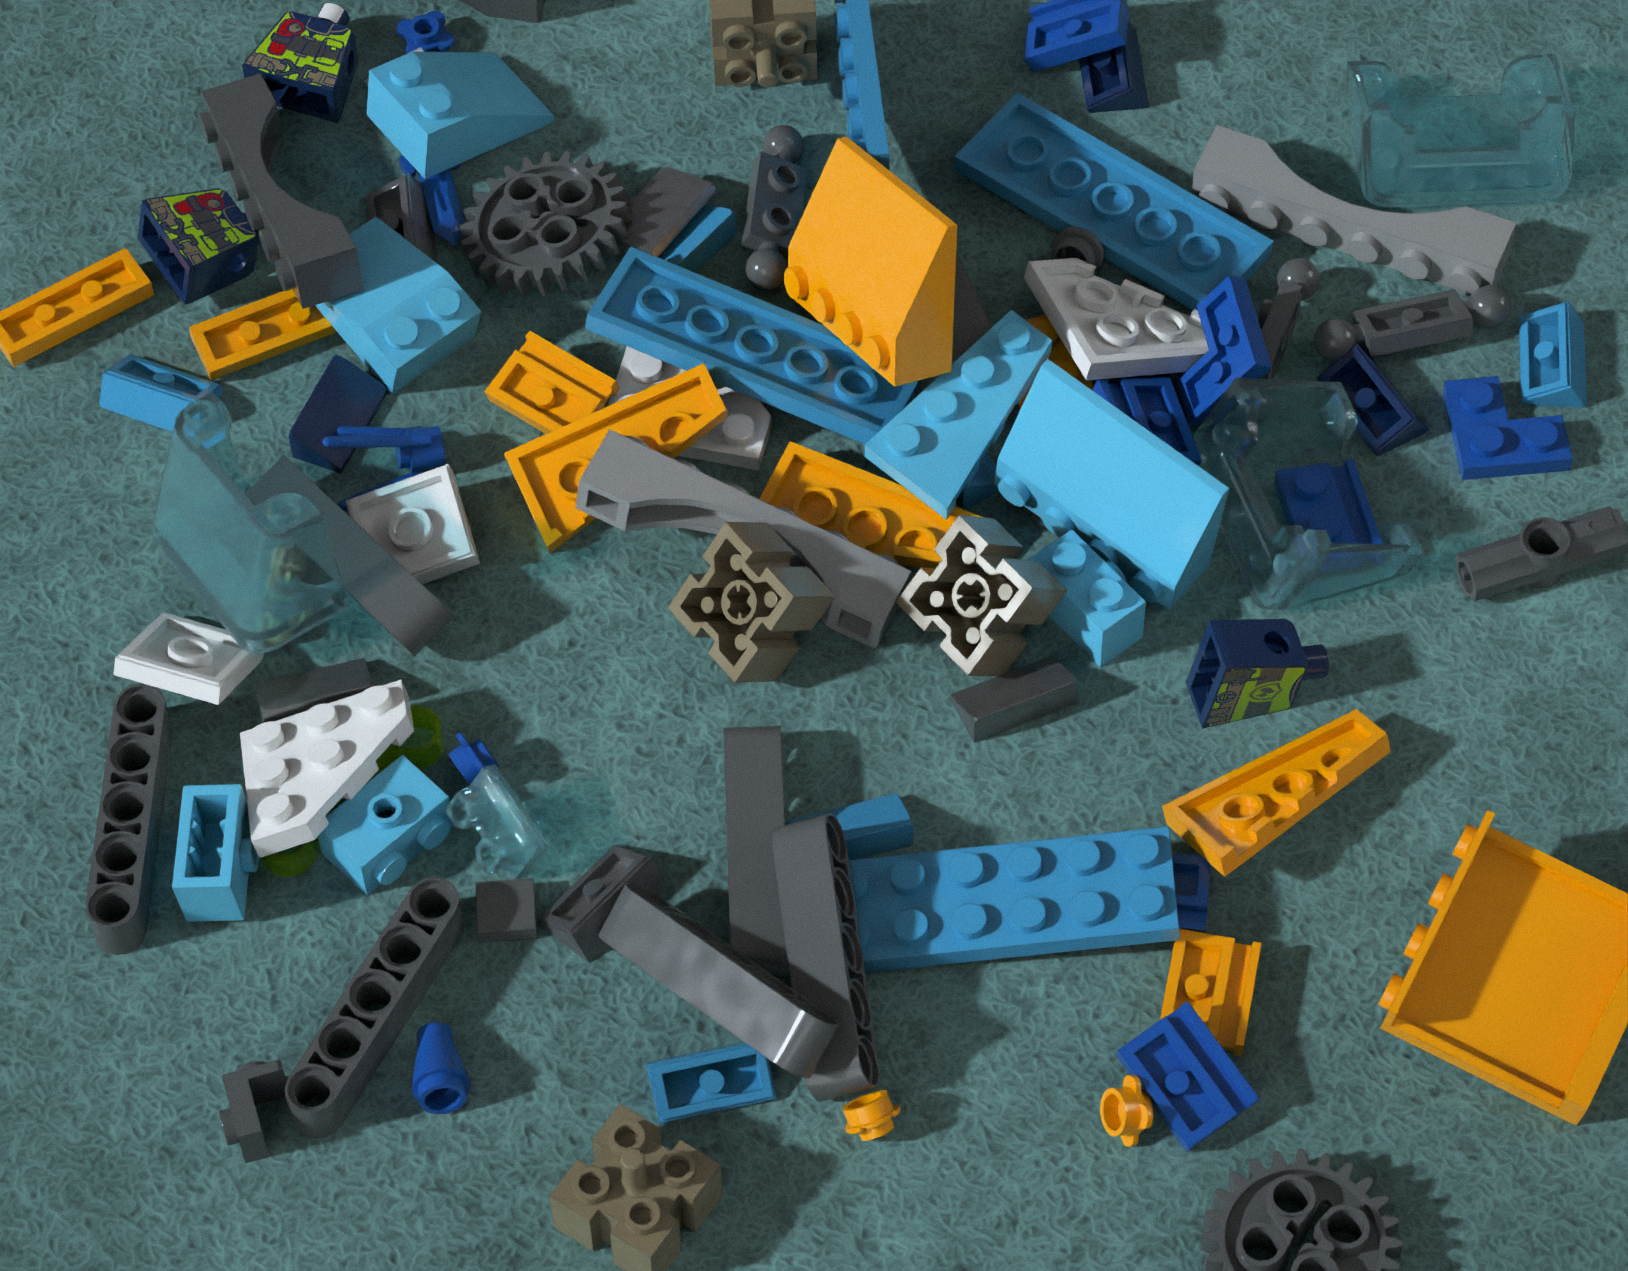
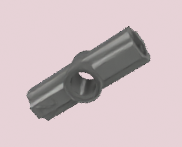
[1455,506,1628,602]

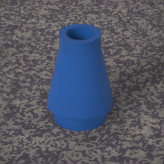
[411,1022,471,1114]

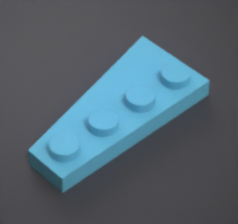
[864,310,1052,520]

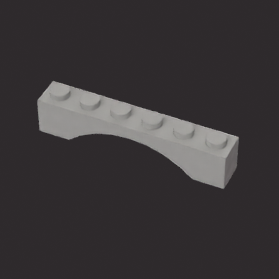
[1192,125,1517,296]
[575,429,911,648]

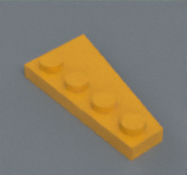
[504,363,728,553]
[759,441,981,569]
[1162,709,1391,877]

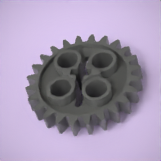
[460,151,632,297]
[1201,1149,1403,1271]

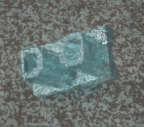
[446,764,550,880]

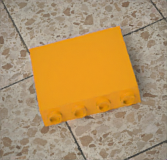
[1378,810,1628,1125]

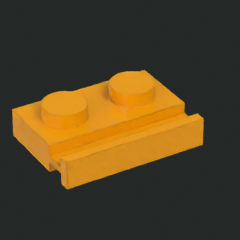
[484,330,620,434]
[1160,929,1262,1057]

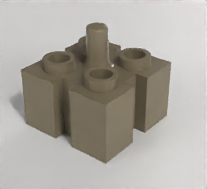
[709,0,818,88]
[896,515,1068,677]
[668,522,835,683]
[549,1104,723,1271]

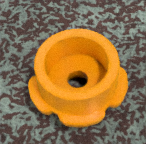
[842,1090,901,1141]

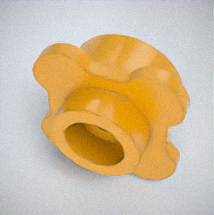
[1100,1075,1153,1147]

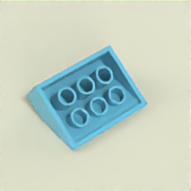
[994,359,1229,610]

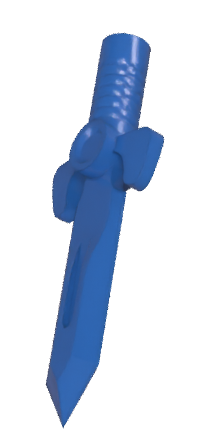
[399,155,465,246]

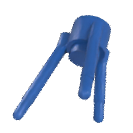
[322,426,445,511]

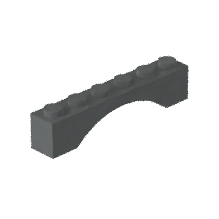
[198,73,364,309]

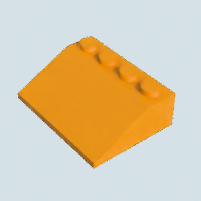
[784,137,957,387]

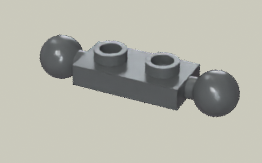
[741,125,808,290]
[1228,258,1320,423]
[1314,285,1511,361]

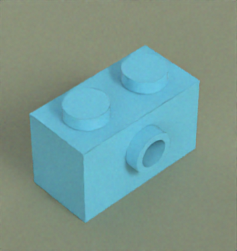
[1029,530,1146,667]
[318,755,453,895]
[172,784,259,922]

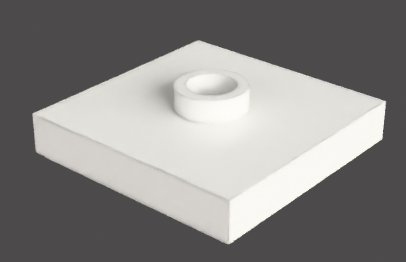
[346,464,480,584]
[113,612,265,705]

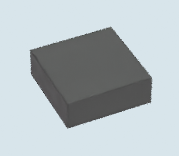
[475,878,537,943]

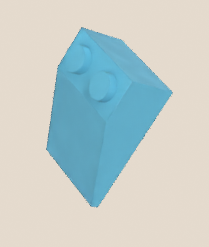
[367,52,554,179]
[315,217,481,395]

